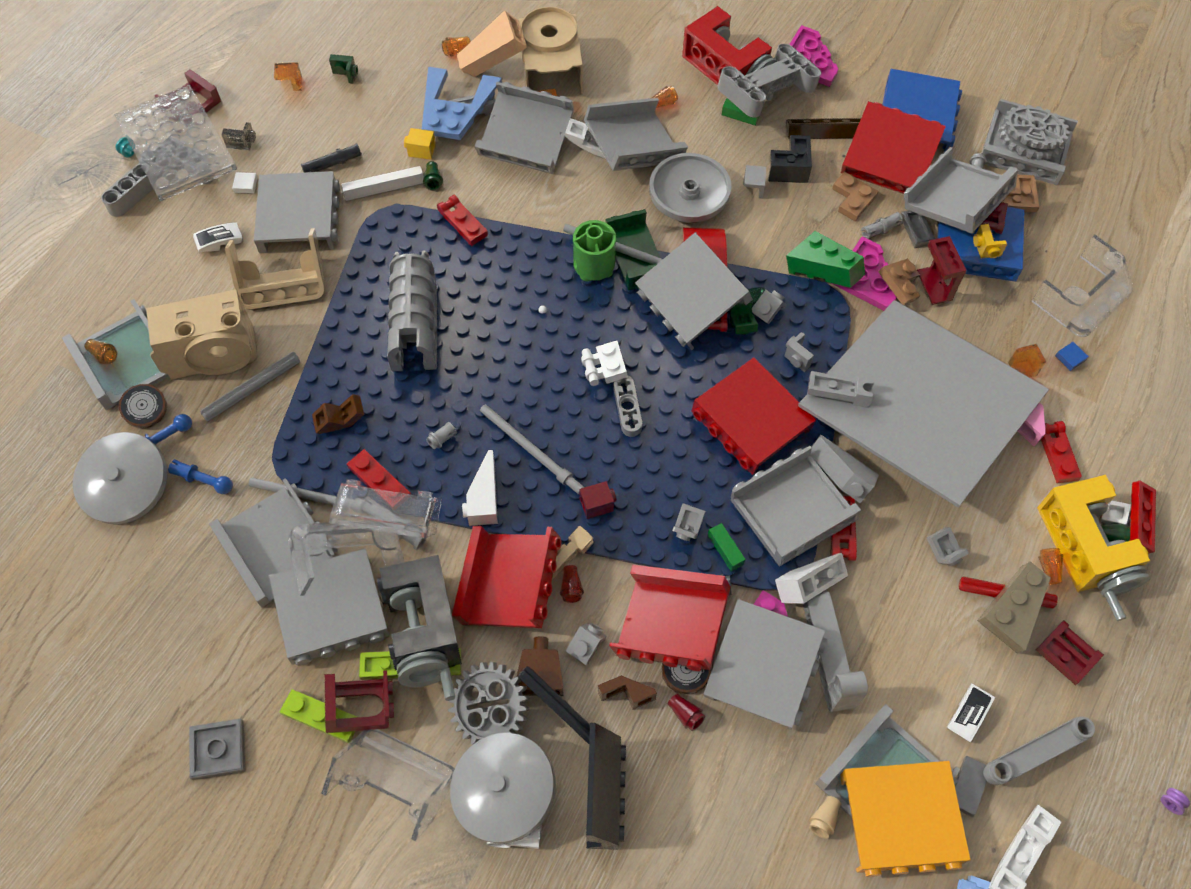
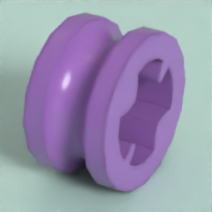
[1161,788,1190,815]

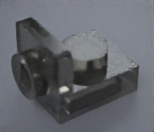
[221,122,256,151]

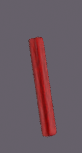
[959,577,1058,609]

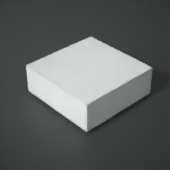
[232,172,258,193]

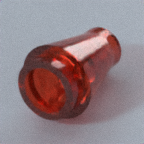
[560,565,584,603]

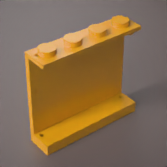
[840,761,970,877]

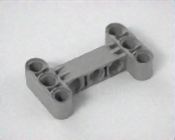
[717,43,821,117]

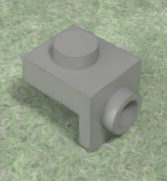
[752,290,786,324]
[785,332,814,372]
[672,503,706,541]
[926,527,969,566]
[566,623,607,665]

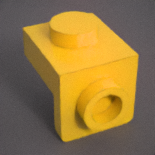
[973,224,1007,258]

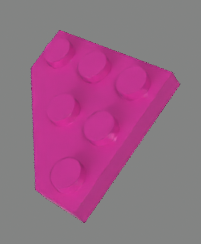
[789,25,839,87]
[831,236,897,311]

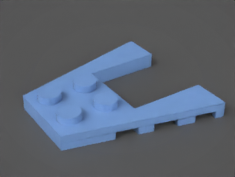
[422,67,503,140]

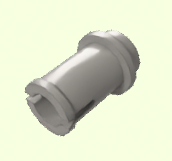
[970,153,986,169]
[427,422,457,449]

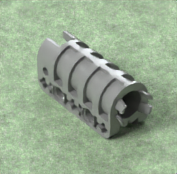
[387,251,437,371]

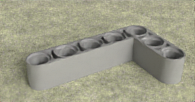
[101,139,214,217]
[803,591,868,712]

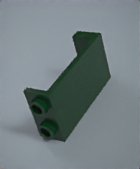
[605,209,660,291]

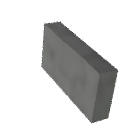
[901,210,935,248]
[955,756,987,817]

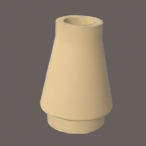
[809,796,842,839]

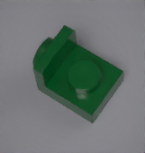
[329,54,358,84]

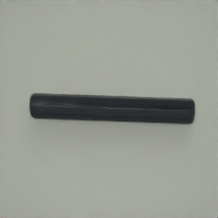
[518,666,590,744]

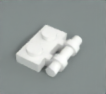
[581,341,628,386]

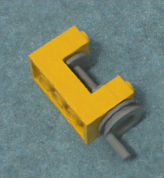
[1037,475,1151,621]

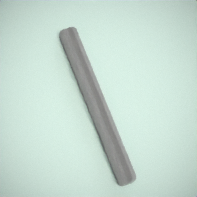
[200,352,300,421]

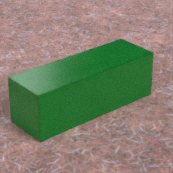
[721,98,760,126]
[708,523,746,572]

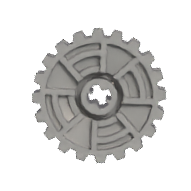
[999,105,1070,160]

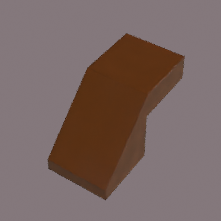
[312,394,364,434]
[598,675,657,710]

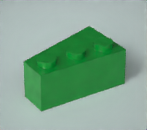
[786,231,865,288]

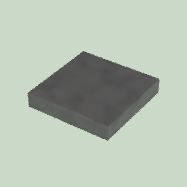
[189,719,245,780]

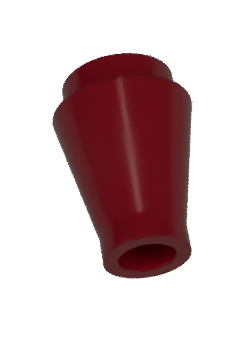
[668,693,705,731]

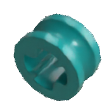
[115,137,137,158]

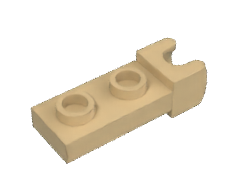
[552,526,594,581]

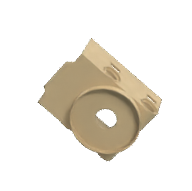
[518,7,583,94]
[146,289,257,380]

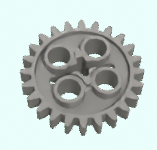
[448,662,530,745]

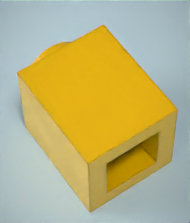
[404,128,436,160]

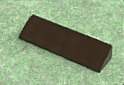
[786,118,861,139]

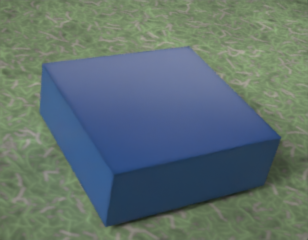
[1055,342,1089,371]

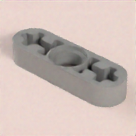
[614,376,642,437]

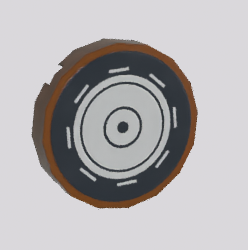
[119,384,167,428]
[661,663,711,694]

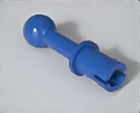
[145,414,192,445]
[168,459,233,494]

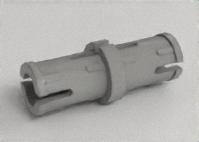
[861,212,903,239]

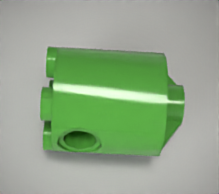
[573,220,616,281]

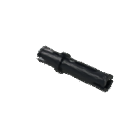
[301,143,362,173]

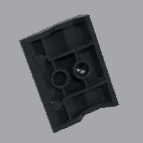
[586,723,626,850]

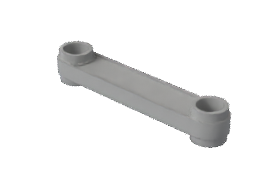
[983,716,1095,785]

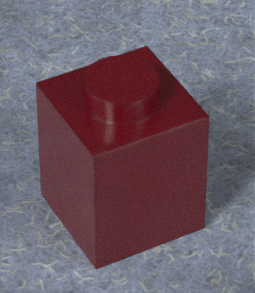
[579,481,617,519]

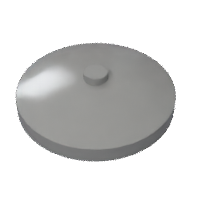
[649,153,731,222]
[73,432,167,524]
[450,733,556,844]

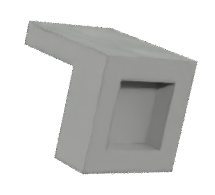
[743,165,766,198]

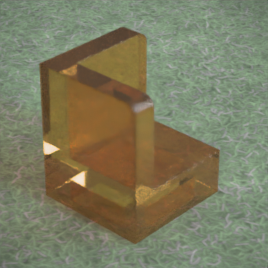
[274,62,302,91]
[1008,344,1046,378]

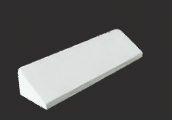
[341,166,424,201]

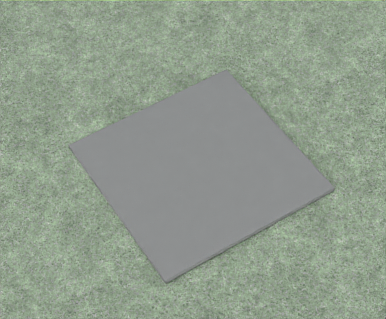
[798,300,1049,508]

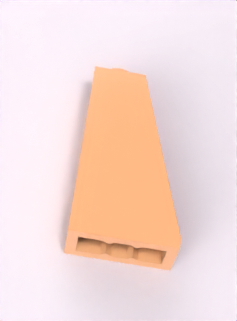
[457,11,527,77]

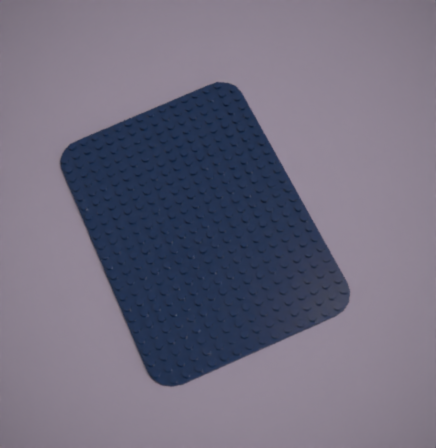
[272,203,851,591]

